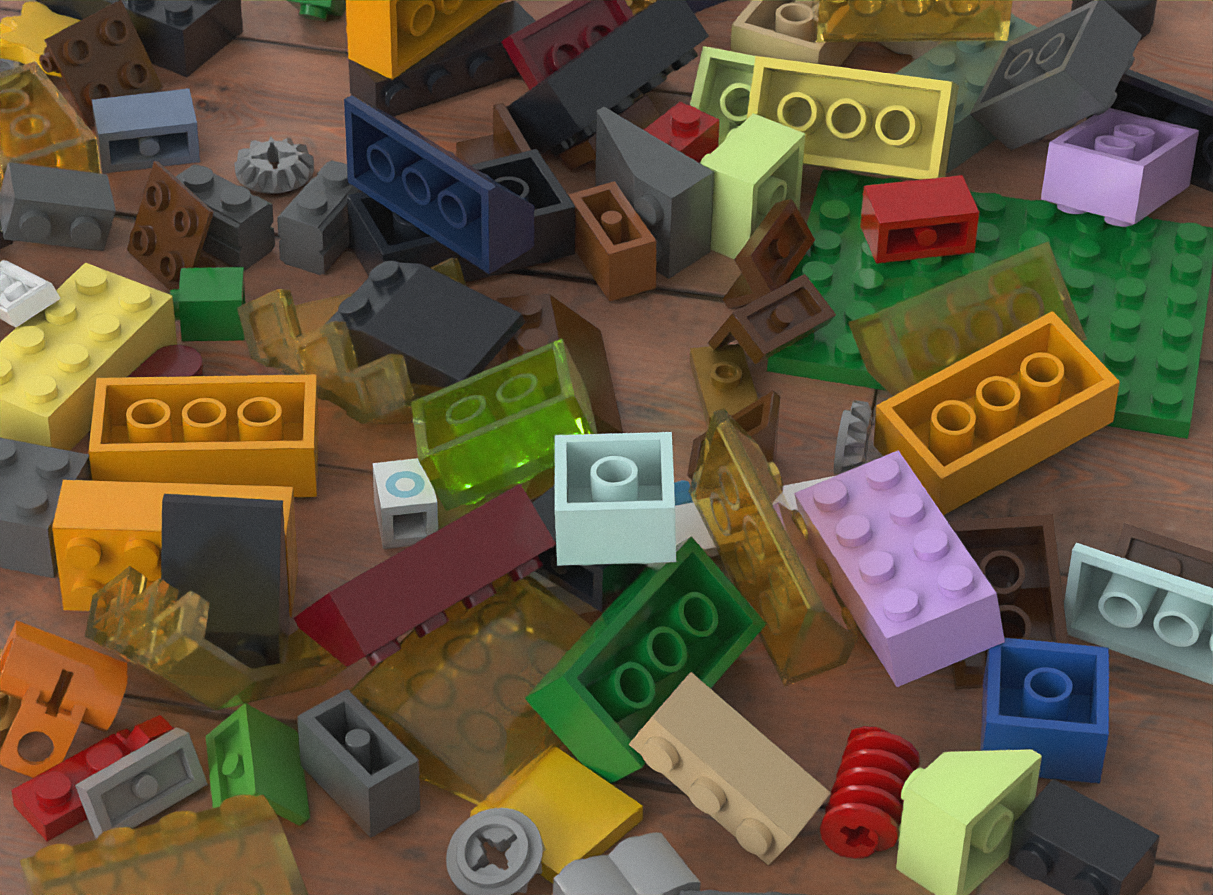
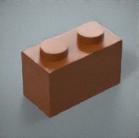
[568,181,656,302]

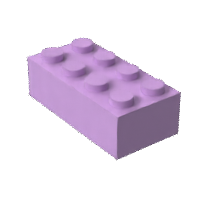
[794,450,1005,687]

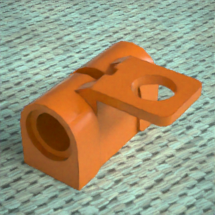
[0,620,128,778]

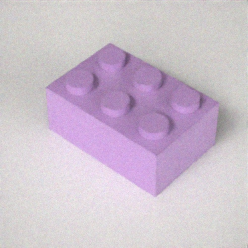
[1041,108,1199,227]

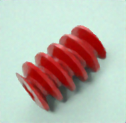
[819,726,921,859]

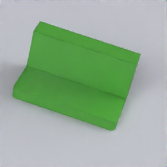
[205,703,310,835]

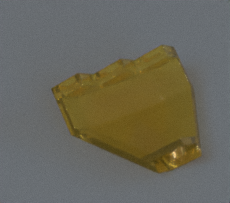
[237,258,466,424]
[84,566,348,711]

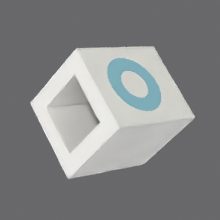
[373,457,438,549]

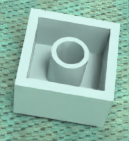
[555,432,676,566]

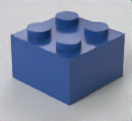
[980,638,1109,784]

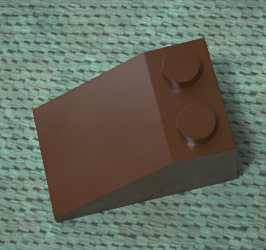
[947,514,1069,690]

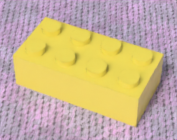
[746,56,959,180]
[0,263,177,451]

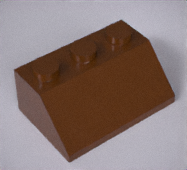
[497,294,623,451]

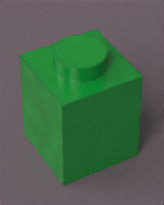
[170,267,246,342]

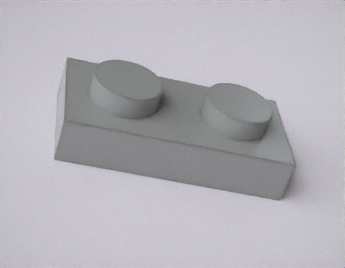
[75,727,208,843]

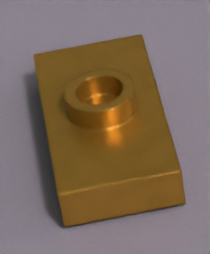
[689,344,758,430]

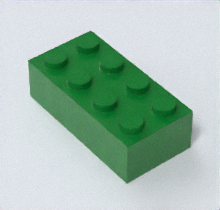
[525,536,767,784]

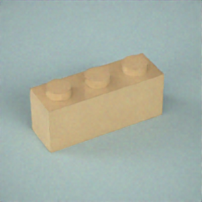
[629,672,831,866]

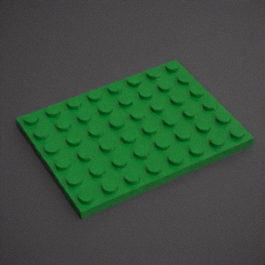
[767,169,1213,439]

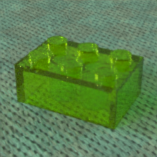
[411,338,597,511]

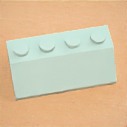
[1064,543,1213,685]

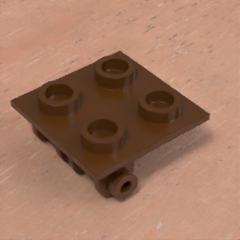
[39,0,163,127]
[127,161,216,290]

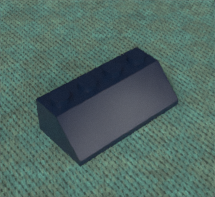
[344,95,534,274]

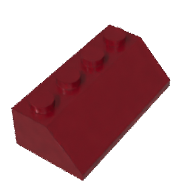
[293,483,556,667]

